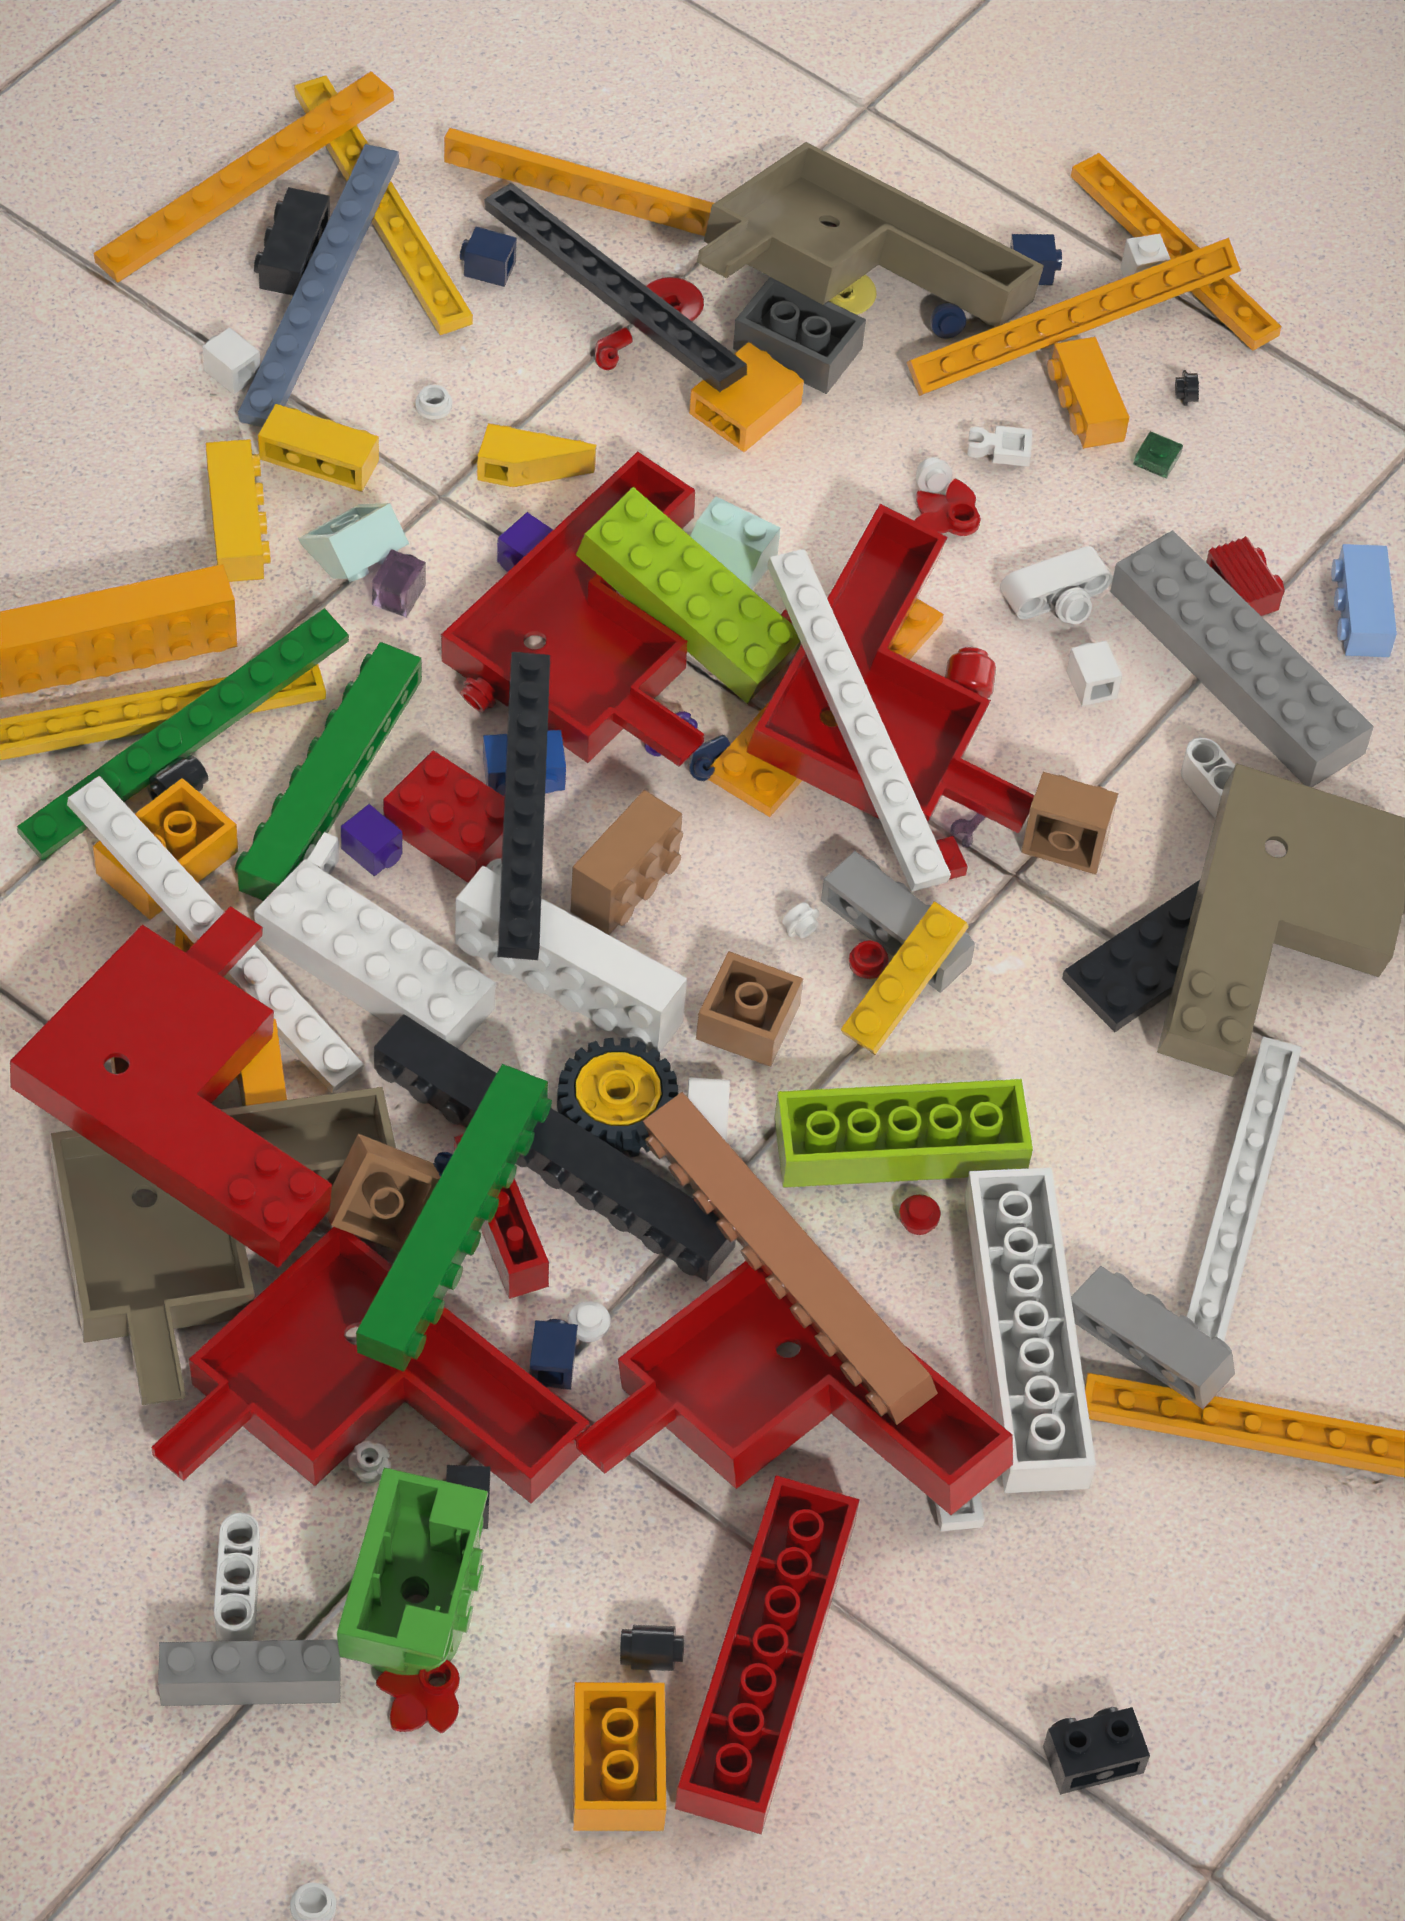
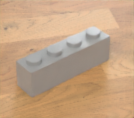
[821,851,975,993]
[1071,1266,1235,1409]
[158,1639,341,1706]

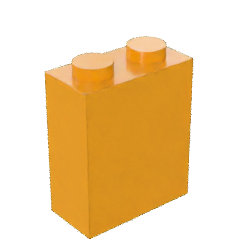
[689,342,804,452]

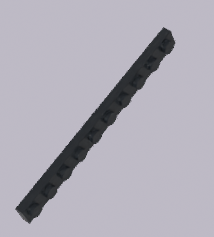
[484,183,747,392]
[497,652,550,960]

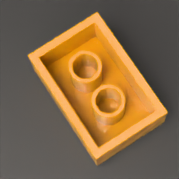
[93,778,238,920]
[573,1682,666,1831]

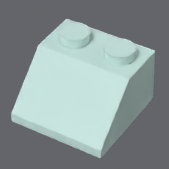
[690,496,781,590]
[298,503,409,582]

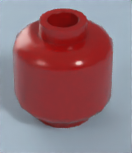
[945,647,996,699]

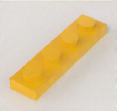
[841,901,969,1055]

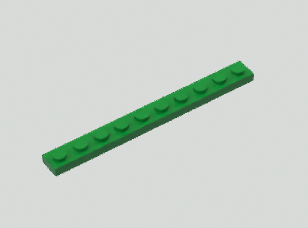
[17,608,349,861]

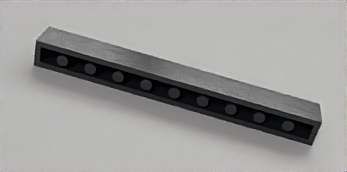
[374,1014,736,1282]

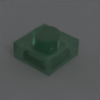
[1133,431,1183,479]

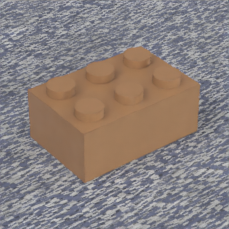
[570,790,683,935]

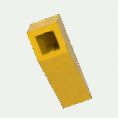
[477,423,597,487]

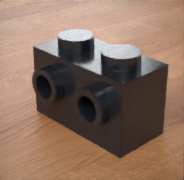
[1043,1707,1150,1795]

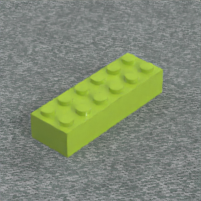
[576,487,801,704]
[774,1079,1033,1188]

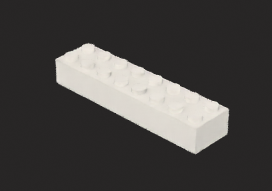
[964,1168,1096,1493]

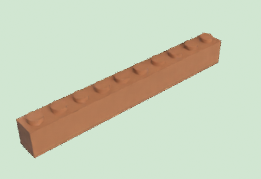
[643,1092,938,1425]

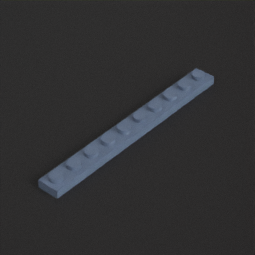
[238,144,400,427]

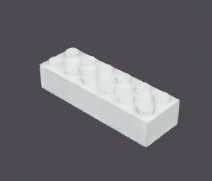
[254,859,496,1048]
[455,866,687,1052]

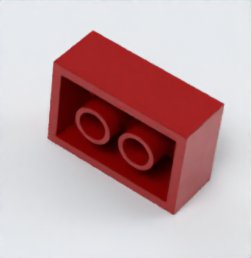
[383,750,504,883]

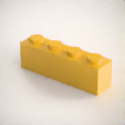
[206,439,271,582]

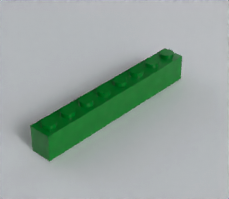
[235,642,422,901]
[356,1064,552,1372]

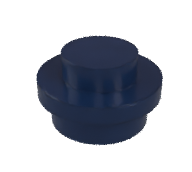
[930,303,966,339]

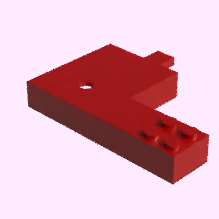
[441,451,704,767]
[746,504,1035,834]
[10,906,332,1268]
[151,1227,590,1504]
[575,1261,1013,1515]

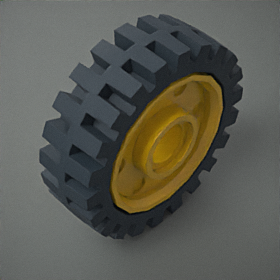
[557,1038,678,1158]

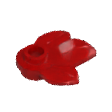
[915,479,981,536]
[376,1660,460,1733]

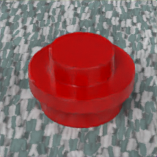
[460,677,496,713]
[849,940,889,979]
[899,1194,941,1235]

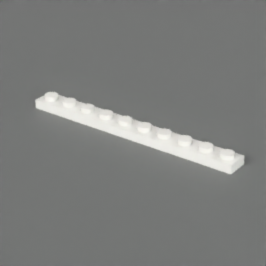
[767,549,951,892]
[67,776,364,1094]
[1187,1036,1302,1341]

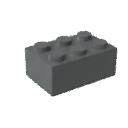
[733,277,866,394]

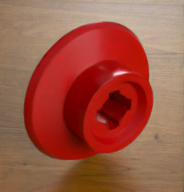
[646,277,704,321]

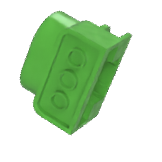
[337,1468,488,1675]

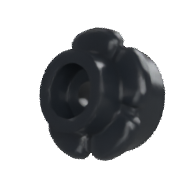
[1175,370,1199,406]

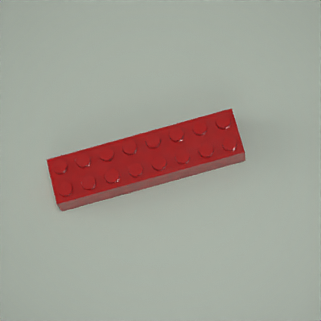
[675,1475,860,1835]

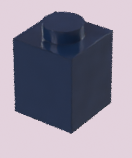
[460,227,517,287]
[1010,234,1062,285]
[529,1319,578,1390]

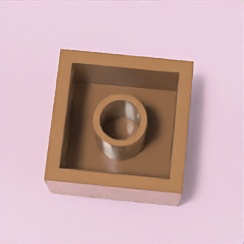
[1021,771,1119,875]
[696,951,804,1067]
[326,1134,440,1252]

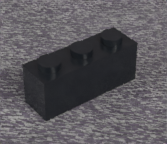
[254,187,330,296]

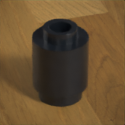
[148,755,208,800]
[620,1625,684,1671]

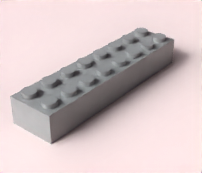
[1110,530,1374,787]

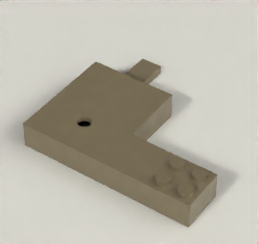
[697,142,1044,327]
[1157,763,1405,1077]
[51,1087,396,1405]

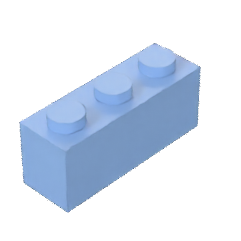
[1331,544,1397,657]

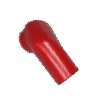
[594,327,633,370]

